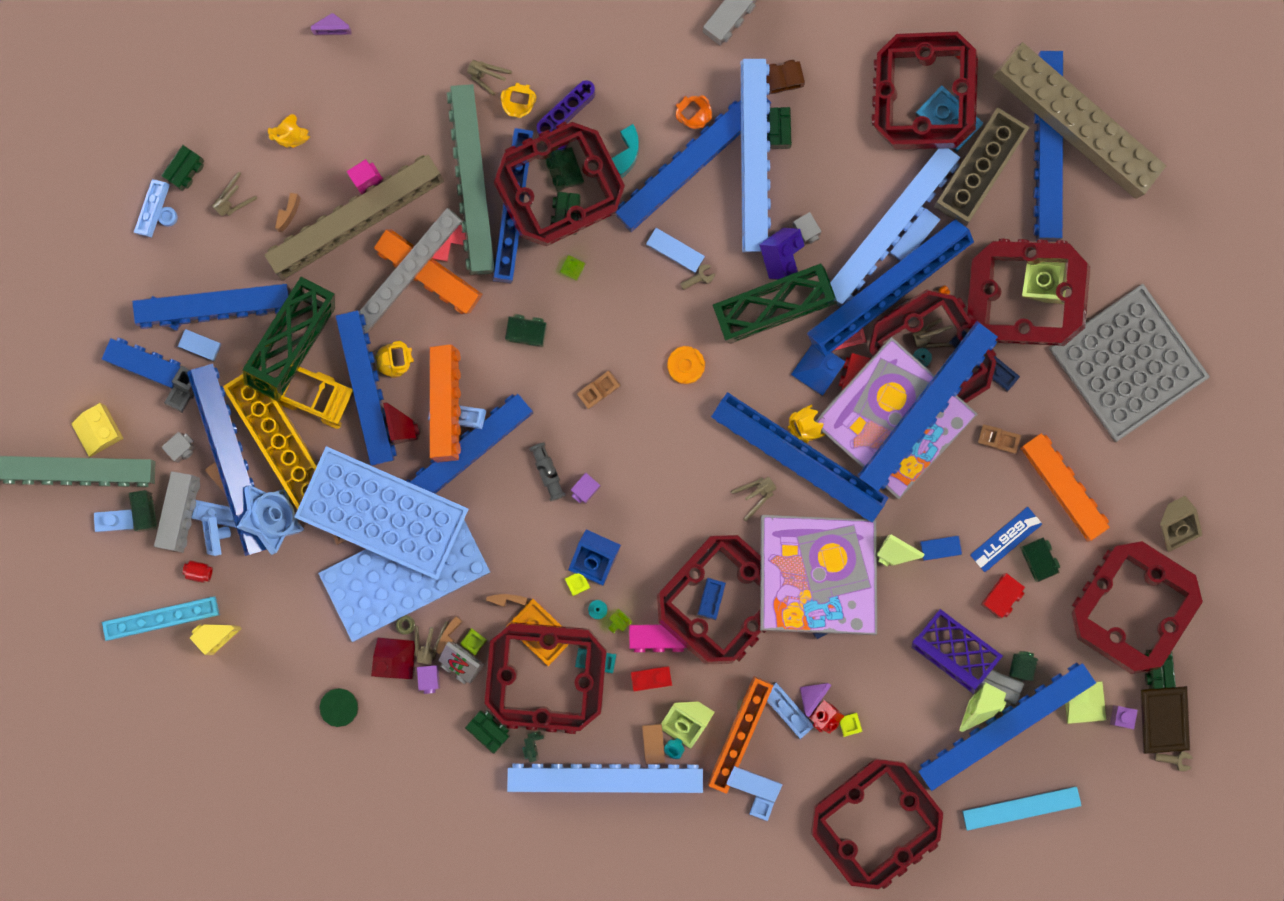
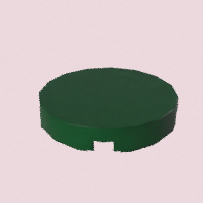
[319,688,358,727]

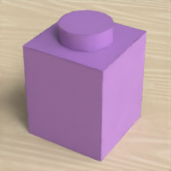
[571,473,601,504]
[417,665,440,694]
[1110,705,1138,729]

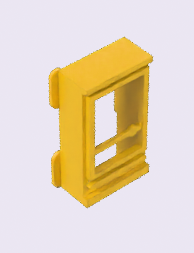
[279,367,354,429]

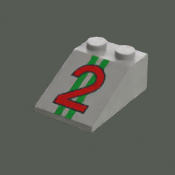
[438,642,485,684]

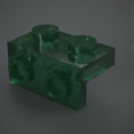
[545,147,584,192]
[523,731,546,763]

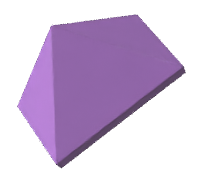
[311,13,351,35]
[800,683,832,717]

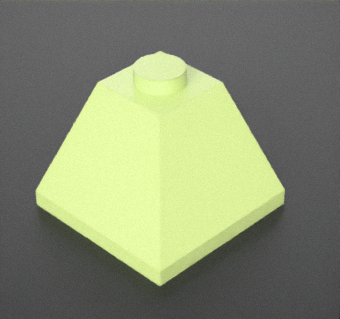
[1022,262,1066,304]
[876,534,925,567]
[1065,681,1106,724]
[959,682,1006,732]
[661,701,714,749]

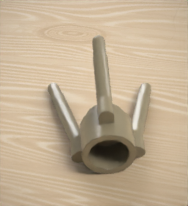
[467,60,512,96]
[212,172,257,217]
[912,318,953,349]
[731,477,776,521]
[414,621,449,664]

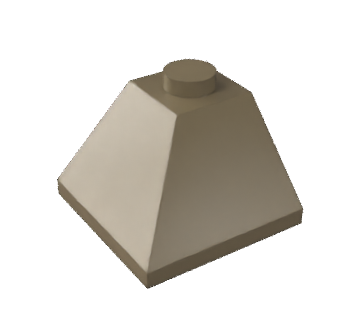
[1160,496,1202,552]

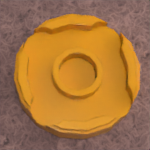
[667,346,705,384]

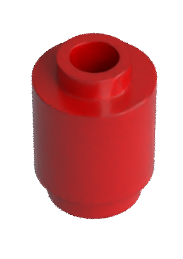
[182,560,213,583]

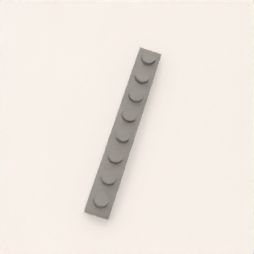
[360,208,463,333]

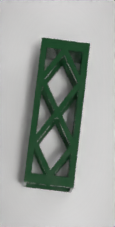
[713,263,838,344]
[242,277,335,401]

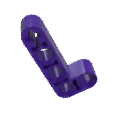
[537,80,595,153]

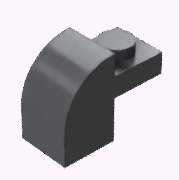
[164,366,194,413]

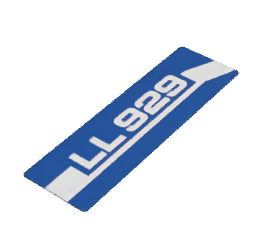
[971,507,1042,572]

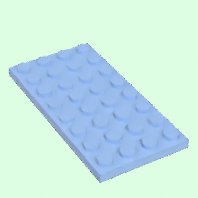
[294,446,469,580]
[318,520,491,642]

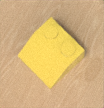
[72,403,124,457]
[190,624,242,655]

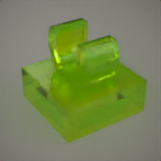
[560,255,586,281]
[608,609,632,633]

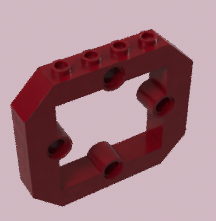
[872,31,978,150]
[494,122,625,247]
[967,238,1091,346]
[868,289,996,403]
[657,535,766,664]
[1071,541,1203,674]
[485,622,607,734]
[811,758,943,889]

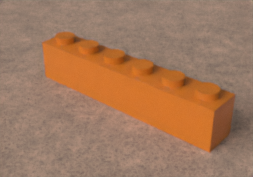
[374,229,483,314]
[430,344,461,463]
[1020,433,1110,542]
[708,676,773,794]

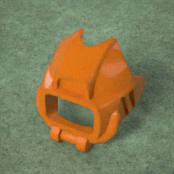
[675,95,712,129]

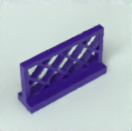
[911,609,1003,694]

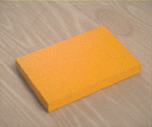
[506,599,569,666]

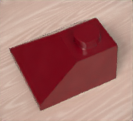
[383,402,420,444]
[371,637,415,679]

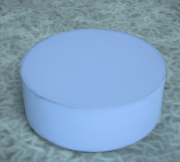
[158,207,178,227]

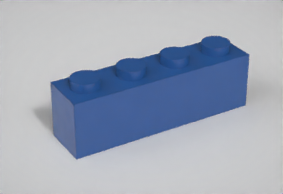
[102,337,181,388]

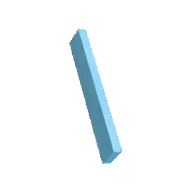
[102,596,220,641]
[962,786,1081,831]

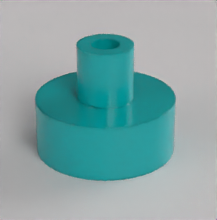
[913,348,932,367]
[588,600,608,619]
[664,738,685,759]

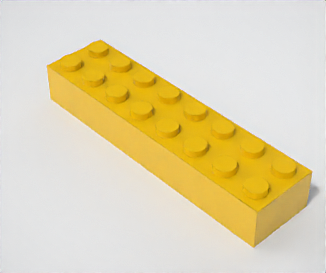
[223,374,318,509]

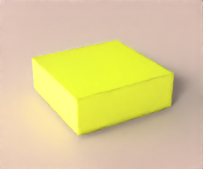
[565,573,590,596]
[839,713,862,737]

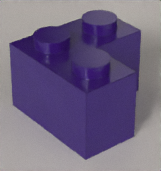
[760,228,805,280]

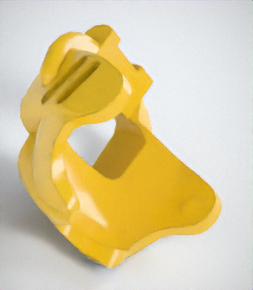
[501,83,536,118]
[267,114,310,148]
[375,341,414,378]
[787,405,825,443]

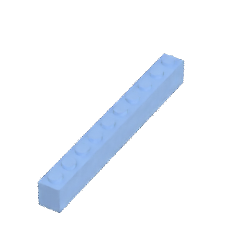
[740,59,771,252]
[823,148,960,307]
[507,763,703,793]

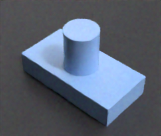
[94,510,135,532]
[201,515,231,556]

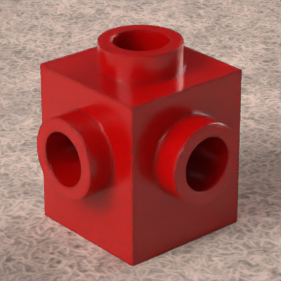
[809,700,844,734]

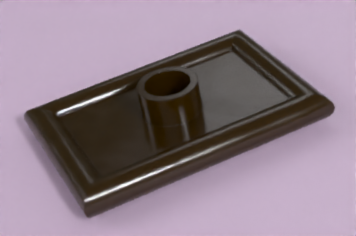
[1141,686,1190,754]

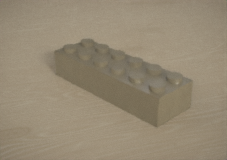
[934,107,1030,226]

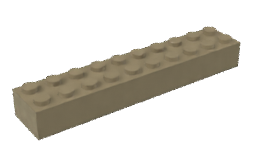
[993,42,1166,199]
[264,155,444,280]

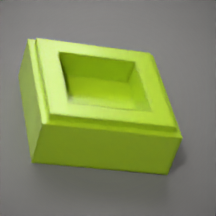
[460,628,487,655]

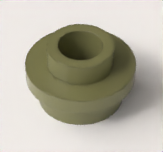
[396,615,415,634]

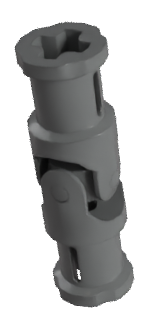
[529,442,566,502]

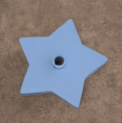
[237,485,304,555]

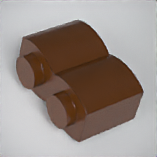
[766,60,805,94]

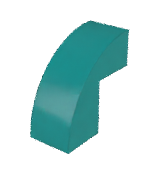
[612,124,639,178]

